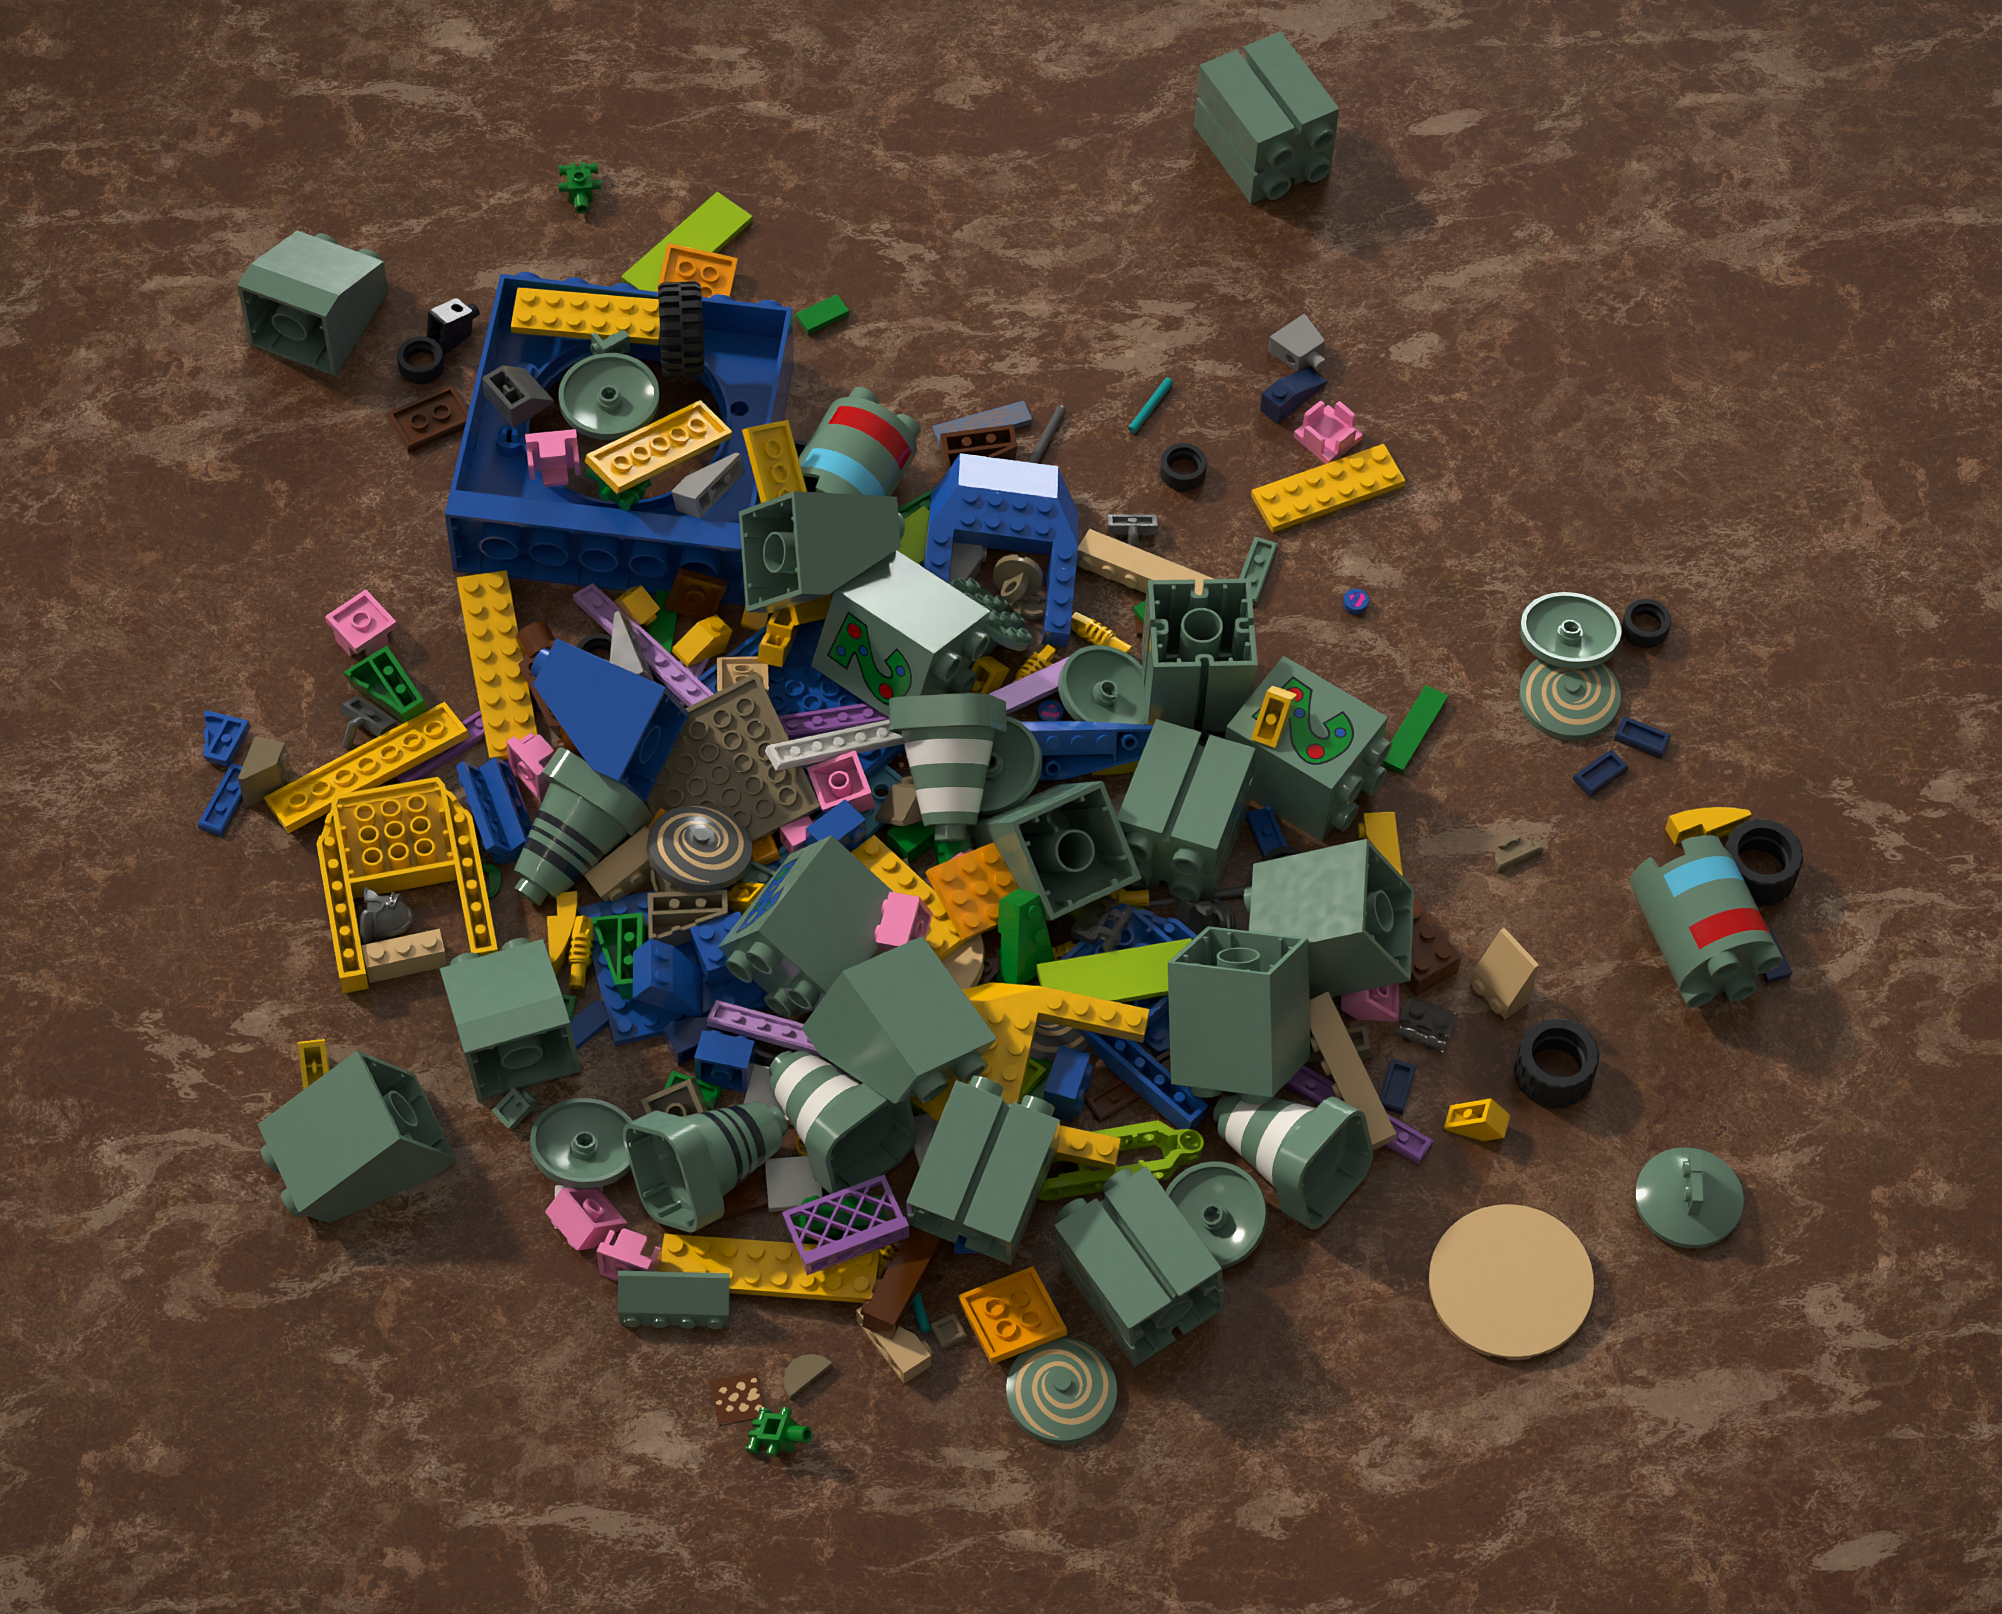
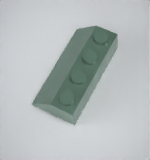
[618,1271,731,1329]

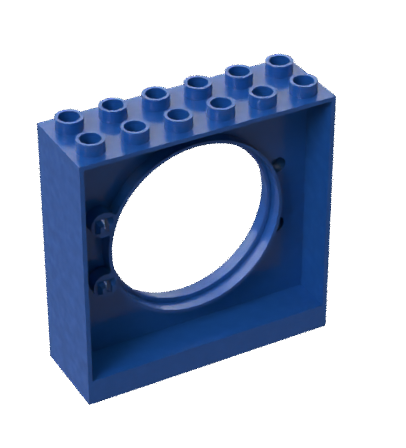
[445,272,794,606]

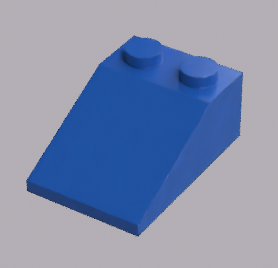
[633,939,703,1017]

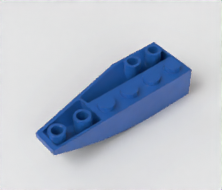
[1021,721,1153,780]

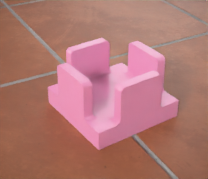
[1294,401,1363,464]
[525,429,581,487]
[325,590,397,657]
[506,733,554,803]
[597,1228,662,1281]

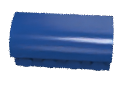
[456,757,532,864]

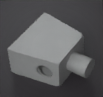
[1268,314,1327,371]

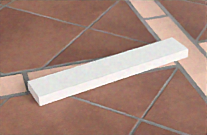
[765,720,904,771]

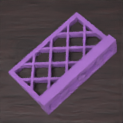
[782,1175,909,1275]

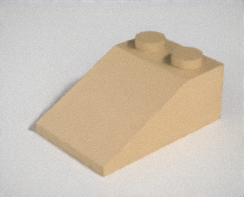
[717,656,769,695]
[1471,928,1539,1019]

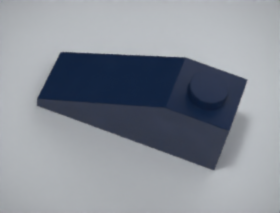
[1260,367,1327,425]
[663,1017,743,1066]

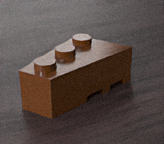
[939,424,1017,475]

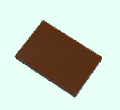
[386,385,469,453]

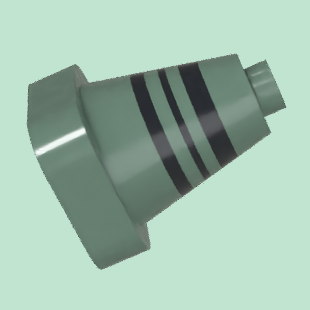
[514,747,654,906]
[623,1101,788,1232]

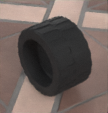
[1725,818,1804,906]
[1514,1018,1600,1108]

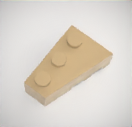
[584,826,653,902]

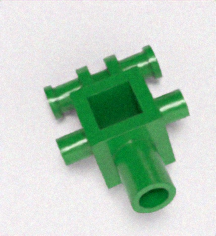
[558,162,602,214]
[585,466,652,511]
[745,1407,812,1458]

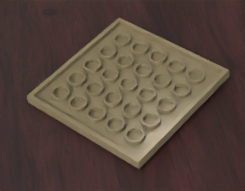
[647,672,822,844]

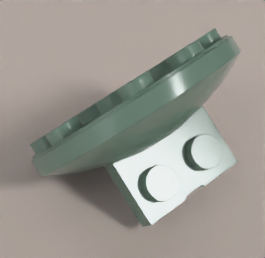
[949,577,1032,663]
[1635,1147,1744,1248]

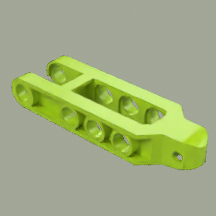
[1038,1120,1204,1201]

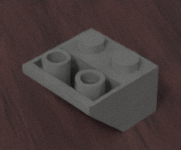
[482,365,554,428]

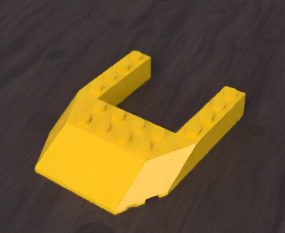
[316,777,498,993]
[909,982,1149,1171]

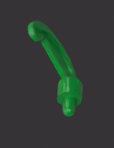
[481,862,501,898]

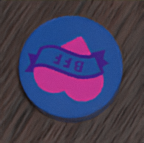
[1343,589,1369,614]
[1038,700,1064,721]

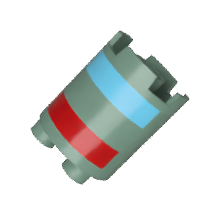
[798,387,921,496]
[1629,835,1783,1008]

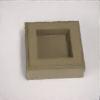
[930,1313,967,1351]

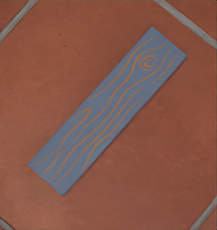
[932,401,1032,446]

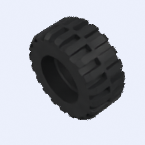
[658,281,705,378]

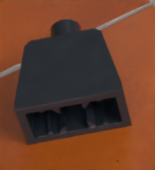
[427,299,480,356]

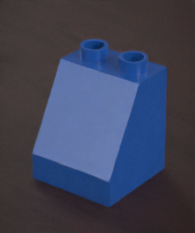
[531,638,690,804]

